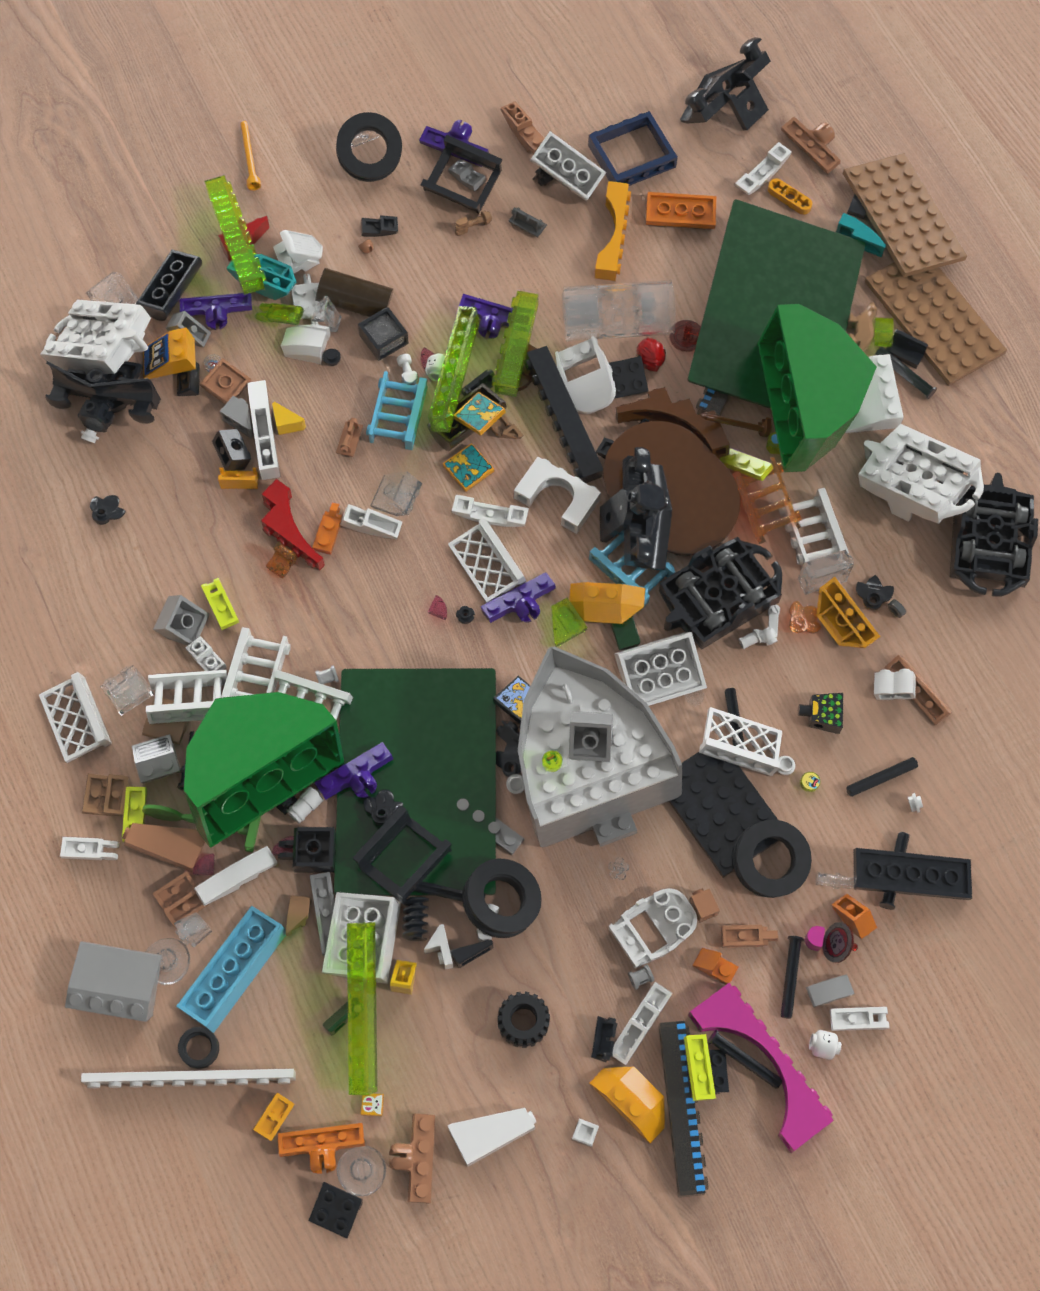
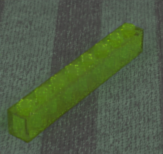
[205,175,266,295]
[428,306,480,432]
[347,922,378,1095]

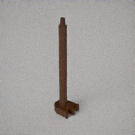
[700,413,772,437]

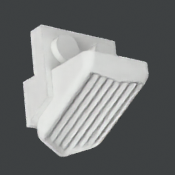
[273,230,323,273]

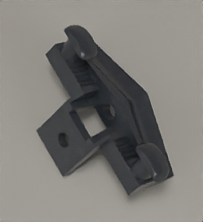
[680,37,771,131]

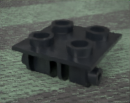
[609,356,649,399]
[685,1050,729,1095]
[308,1182,363,1238]

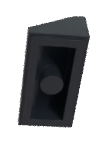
[177,361,200,396]

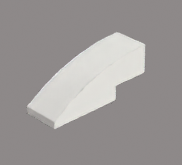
[340,504,402,539]

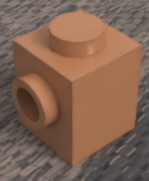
[689,888,720,923]

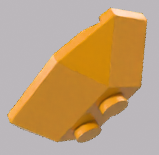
[816,577,881,648]
[569,582,646,624]
[589,1066,665,1144]

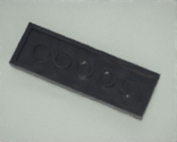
[853,848,972,900]

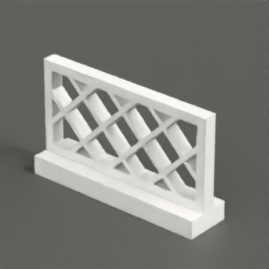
[448,517,526,603]
[39,672,112,763]
[699,707,782,776]

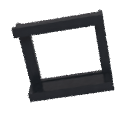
[420,135,503,214]
[353,805,452,905]

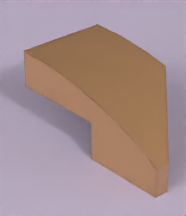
[490,415,524,439]
[285,896,311,936]

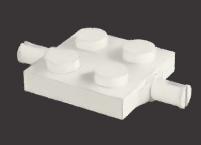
[291,274,331,325]

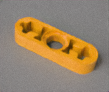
[768,178,812,215]

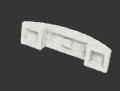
[735,142,792,195]
[452,495,529,527]

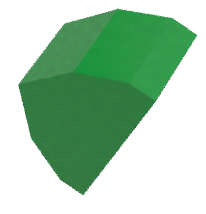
[758,304,877,473]
[184,692,344,848]

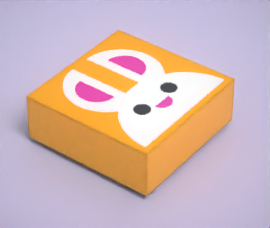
[361,1093,384,1117]

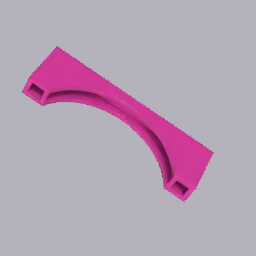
[688,983,834,1153]

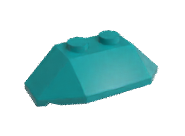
[227,254,297,300]

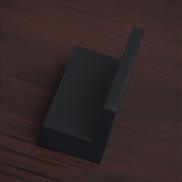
[886,329,928,369]

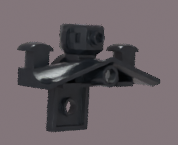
[45,361,161,433]
[600,447,672,570]

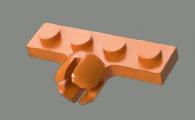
[278,1123,365,1174]

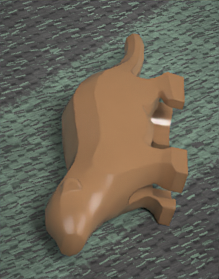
[848,302,877,351]

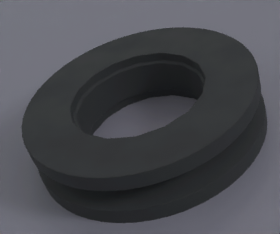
[336,112,402,182]
[733,820,812,898]
[462,858,542,938]

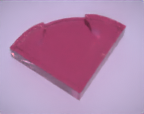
[421,347,434,369]
[428,595,447,620]
[272,836,294,856]
[193,853,215,875]

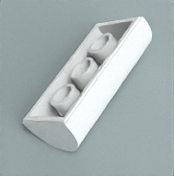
[530,131,606,201]

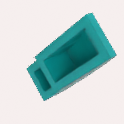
[836,213,886,258]

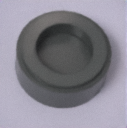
[888,599,906,618]

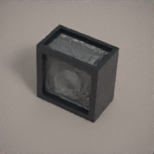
[358,307,409,361]

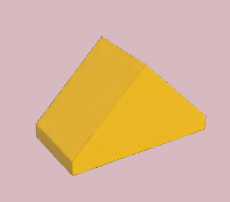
[272,401,306,435]
[390,960,417,995]

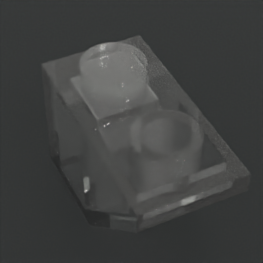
[174,912,212,948]

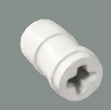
[287,787,324,824]

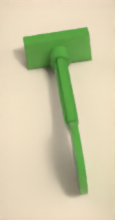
[142,804,261,853]

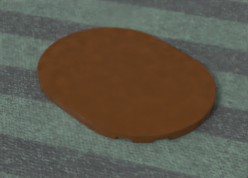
[603,421,740,556]

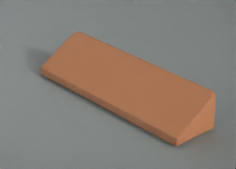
[885,655,952,725]

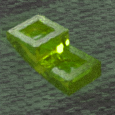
[874,317,893,347]

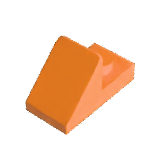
[693,948,739,985]

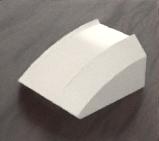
[281,324,331,364]

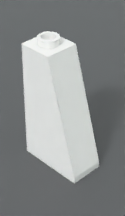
[448,1108,536,1167]

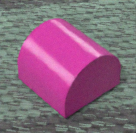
[804,926,825,951]

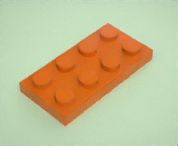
[646,192,717,229]

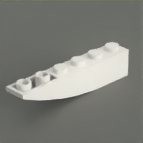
[248,380,280,480]

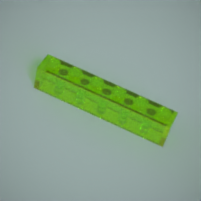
[492,290,539,397]

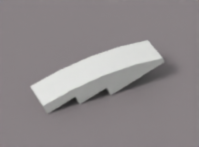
[194,846,277,906]
[612,982,673,1065]

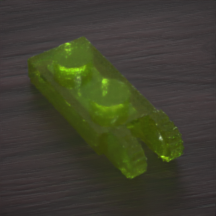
[255,303,305,325]

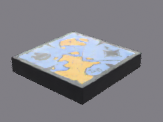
[493,675,531,725]

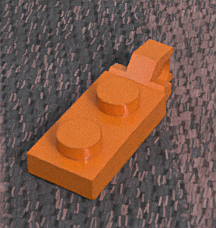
[312,502,342,555]

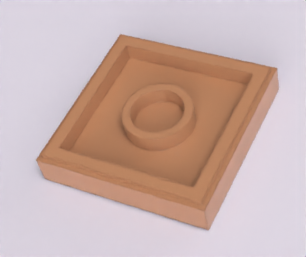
[200,358,251,405]

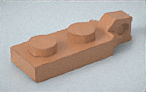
[721,925,778,948]

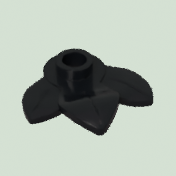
[90,495,126,525]
[856,575,894,610]
[496,739,521,777]
[364,789,403,826]

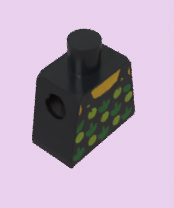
[798,693,843,734]

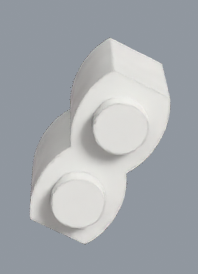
[874,669,916,700]

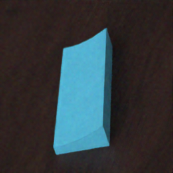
[176,906,286,1033]

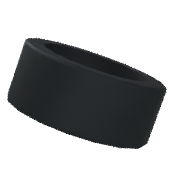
[178,1027,220,1069]

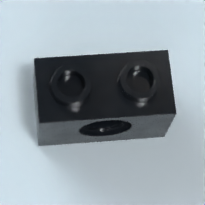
[212,429,251,471]

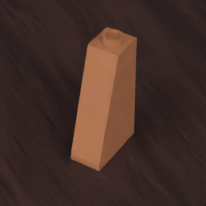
[122,823,205,872]

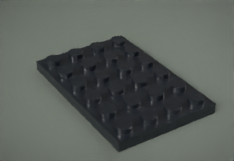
[668,739,779,878]

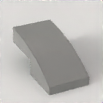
[448,159,486,191]
[806,974,854,1007]

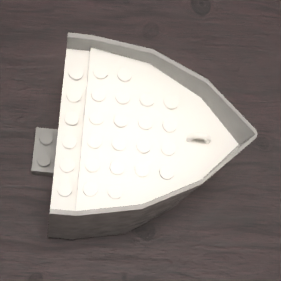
[518,647,682,847]

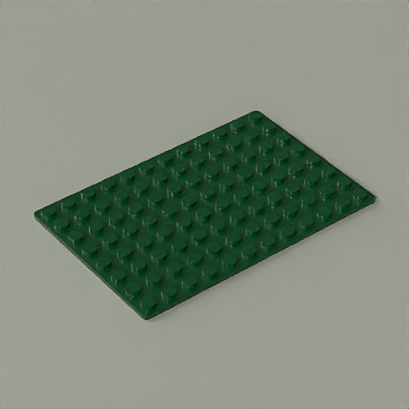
[687,199,865,409]
[334,668,496,896]

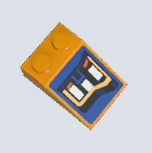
[143,328,196,379]

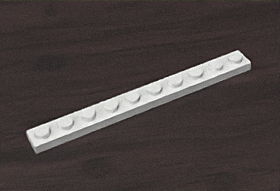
[81,1069,296,1088]

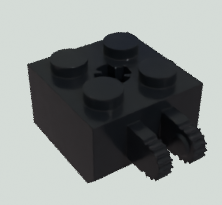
[278,827,336,873]

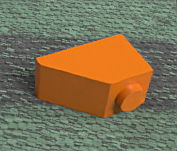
[831,894,877,939]

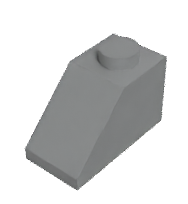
[166,311,211,347]
[220,396,253,438]

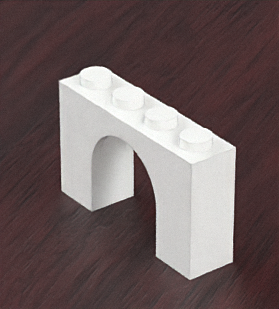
[514,457,601,534]

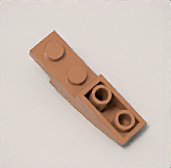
[501,101,544,154]

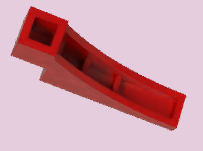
[261,479,325,570]

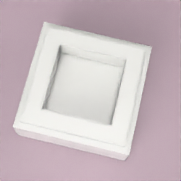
[572,1118,599,1147]

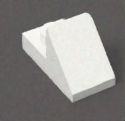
[424,924,453,970]

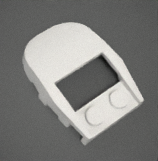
[555,336,616,414]
[609,888,697,968]

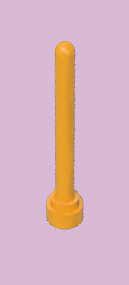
[241,121,261,191]

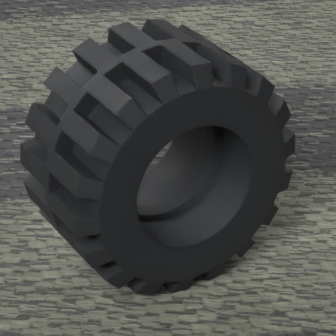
[498,991,550,1048]

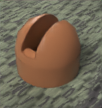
[358,238,374,254]

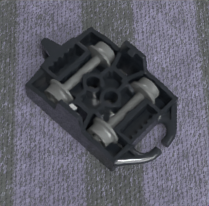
[950,473,1038,597]
[659,537,783,649]

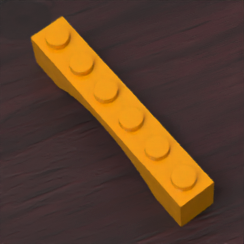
[595,181,631,281]

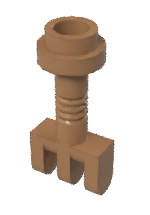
[455,211,492,236]

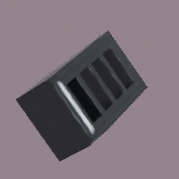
[450,940,494,968]

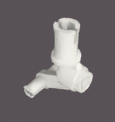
[738,605,780,649]

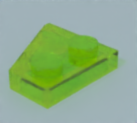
[551,597,587,647]

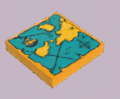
[453,392,506,436]
[443,443,494,492]

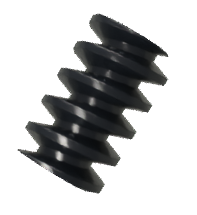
[402,897,429,941]

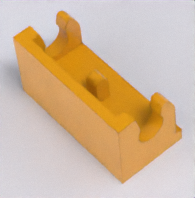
[218,467,259,489]
[252,1093,295,1141]

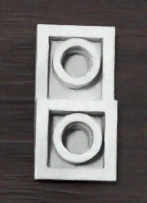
[185,636,227,671]

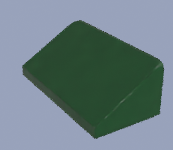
[611,616,640,650]
[323,997,363,1036]

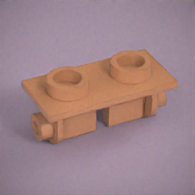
[336,418,363,457]

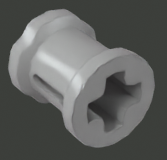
[315,665,339,685]
[628,965,654,990]

